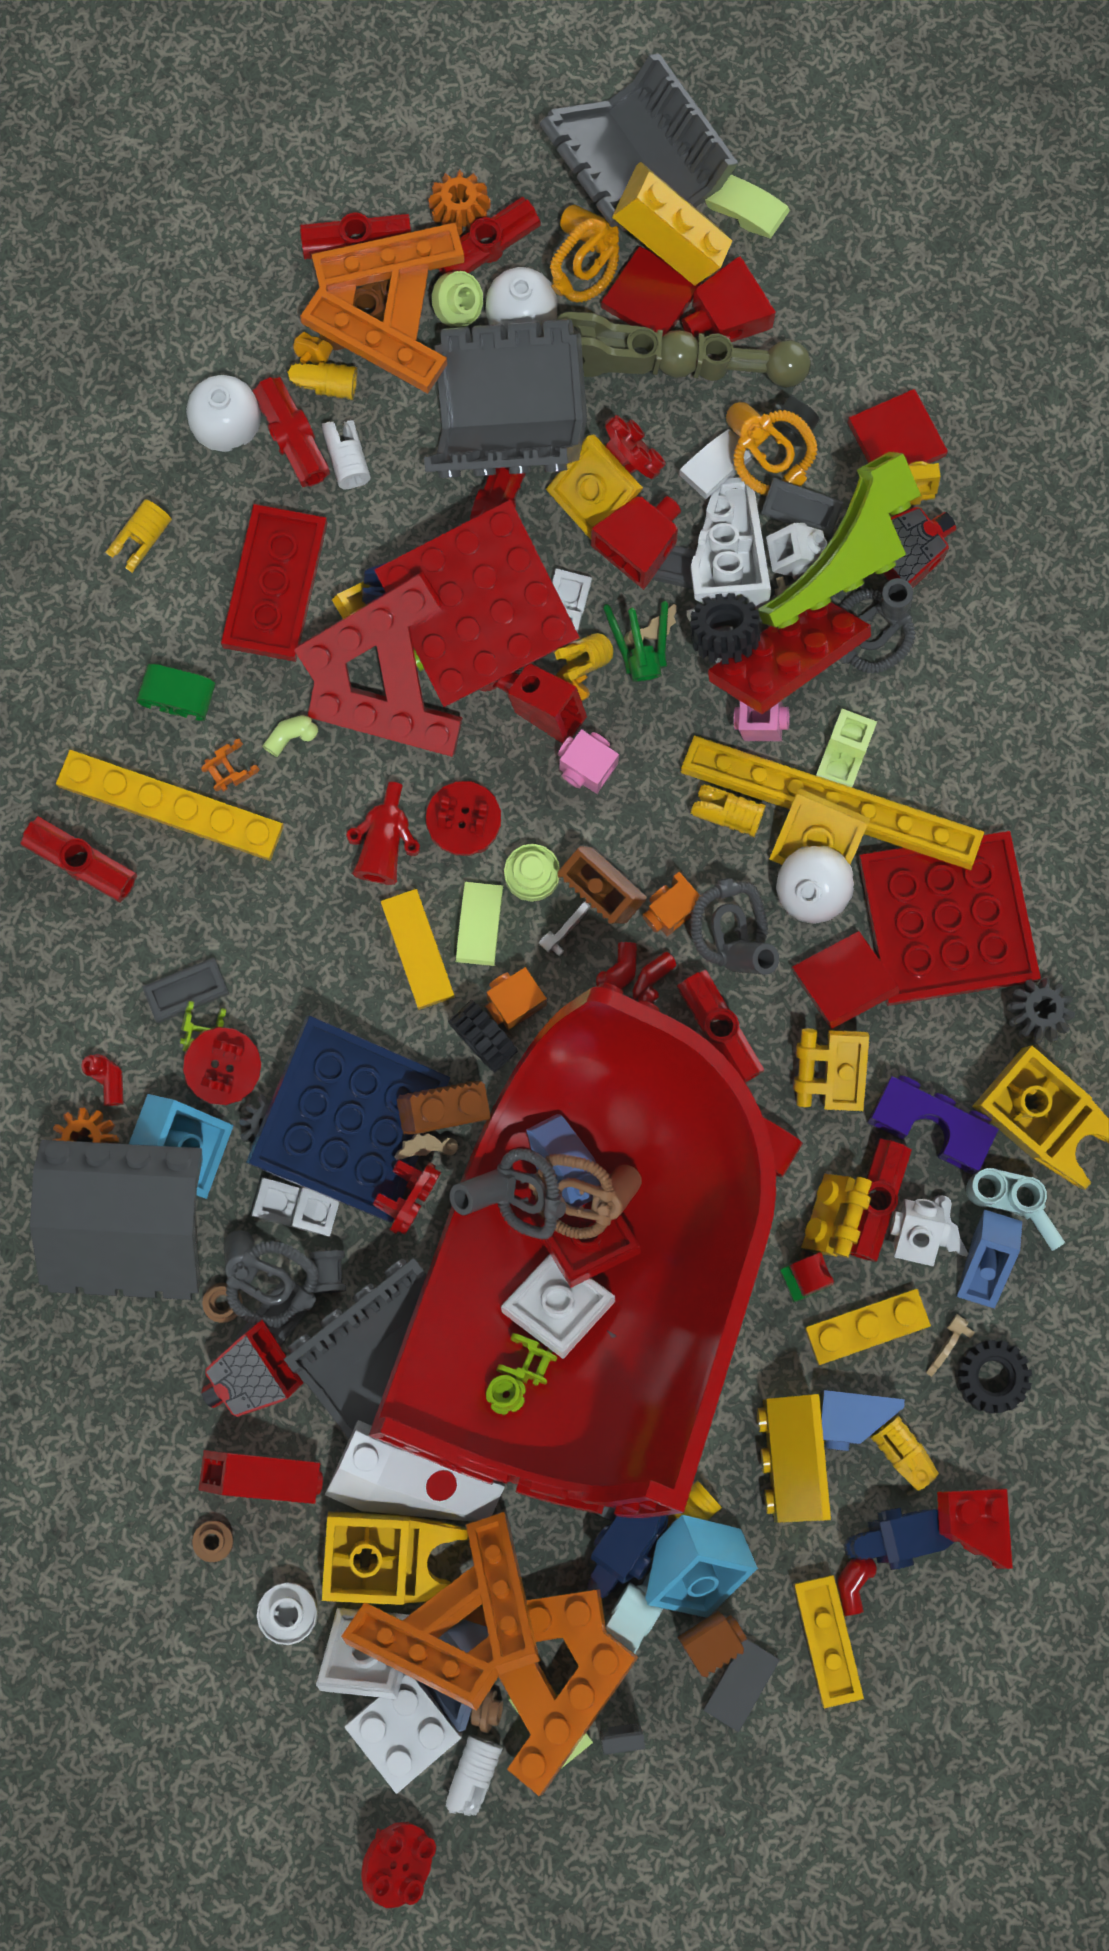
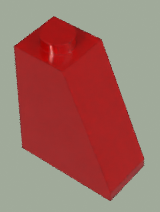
[199,1450,323,1504]

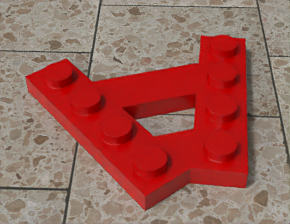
[294,571,463,757]

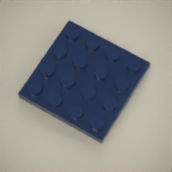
[246,1016,451,1223]

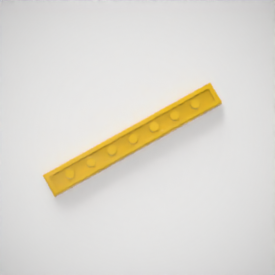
[681,735,984,870]

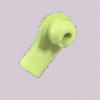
[262,715,318,757]

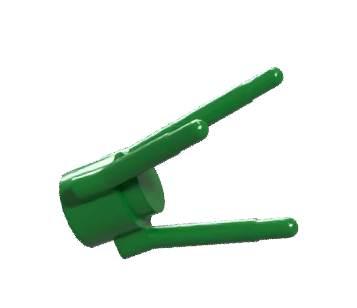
[603,601,669,682]

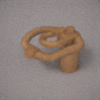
[529,1154,642,1239]

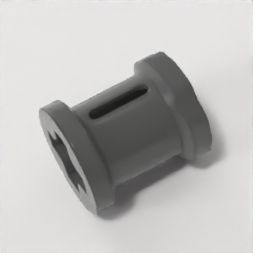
[310,1250,346,1294]

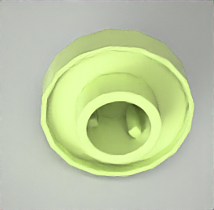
[432,271,483,327]
[504,844,560,902]

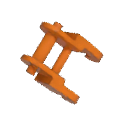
[201,739,260,791]

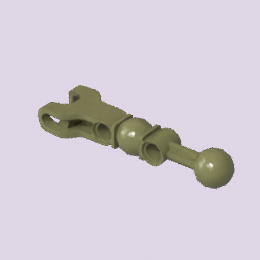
[556,312,811,388]

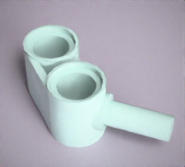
[966,1168,1065,1251]
[605,1570,663,1654]

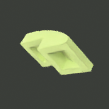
[705,175,790,239]
[816,709,877,787]
[456,882,503,966]

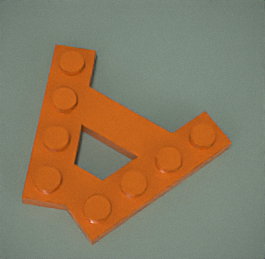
[300,223,464,394]
[341,1512,540,1711]
[464,1589,639,1796]

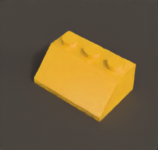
[612,162,732,286]
[757,1394,831,1523]

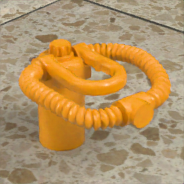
[550,205,620,303]
[726,402,818,496]

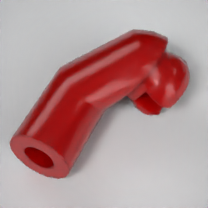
[596,942,637,990]
[632,952,676,1004]
[81,1054,124,1106]
[837,1558,877,1616]

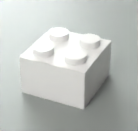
[344,1674,463,1794]

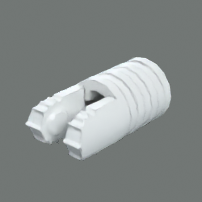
[322,420,371,489]
[445,1735,503,1816]

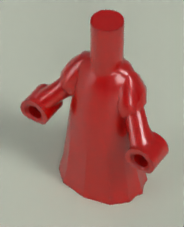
[346,782,420,885]

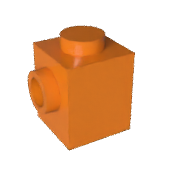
[484,967,547,1030]

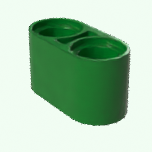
[136,664,216,721]

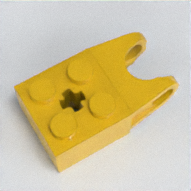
[972,1046,1109,1190]
[322,1511,468,1605]

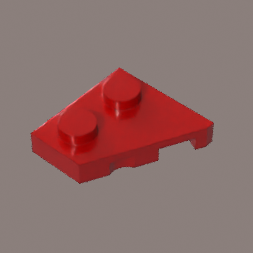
[937,1489,1013,1569]

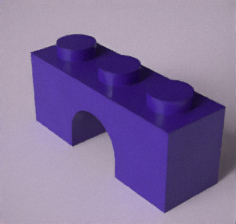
[867,1075,999,1175]

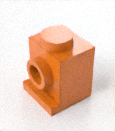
[642,872,700,937]

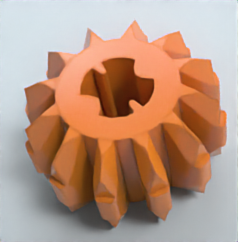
[429,169,491,237]
[53,1108,119,1144]

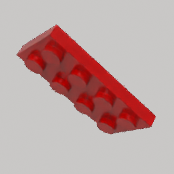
[221,504,328,662]
[708,602,871,714]

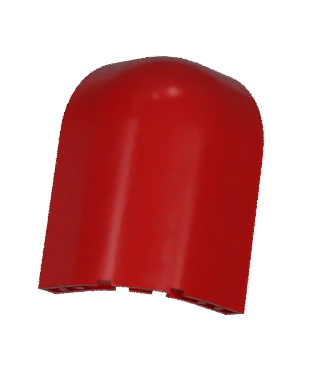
[368,983,776,1518]

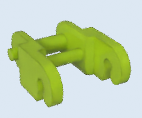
[180,1001,226,1052]
[496,1333,558,1386]

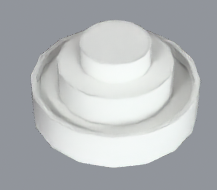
[257,1582,318,1645]

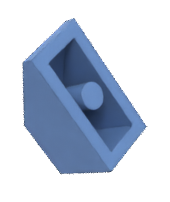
[526,1114,601,1207]
[957,1209,1022,1309]
[819,1390,905,1451]

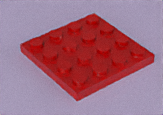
[375,499,580,707]
[858,831,1041,1006]

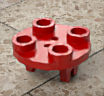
[605,415,666,479]
[426,781,501,856]
[182,1027,261,1105]
[373,1160,441,1235]
[361,1822,436,1908]

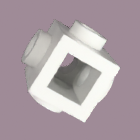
[766,523,827,580]
[890,1199,950,1266]

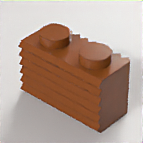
[558,846,647,924]
[397,1081,490,1134]
[677,1611,747,1678]

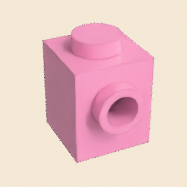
[734,701,789,741]
[558,729,619,794]

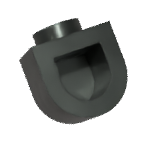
[771,395,819,447]

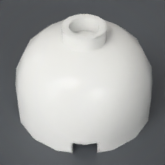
[485,267,558,339]
[186,375,262,452]
[776,845,854,924]

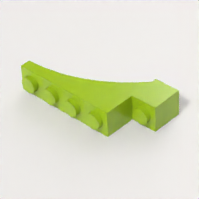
[757,452,921,629]

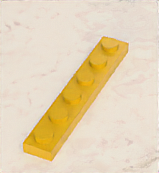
[56,750,284,861]

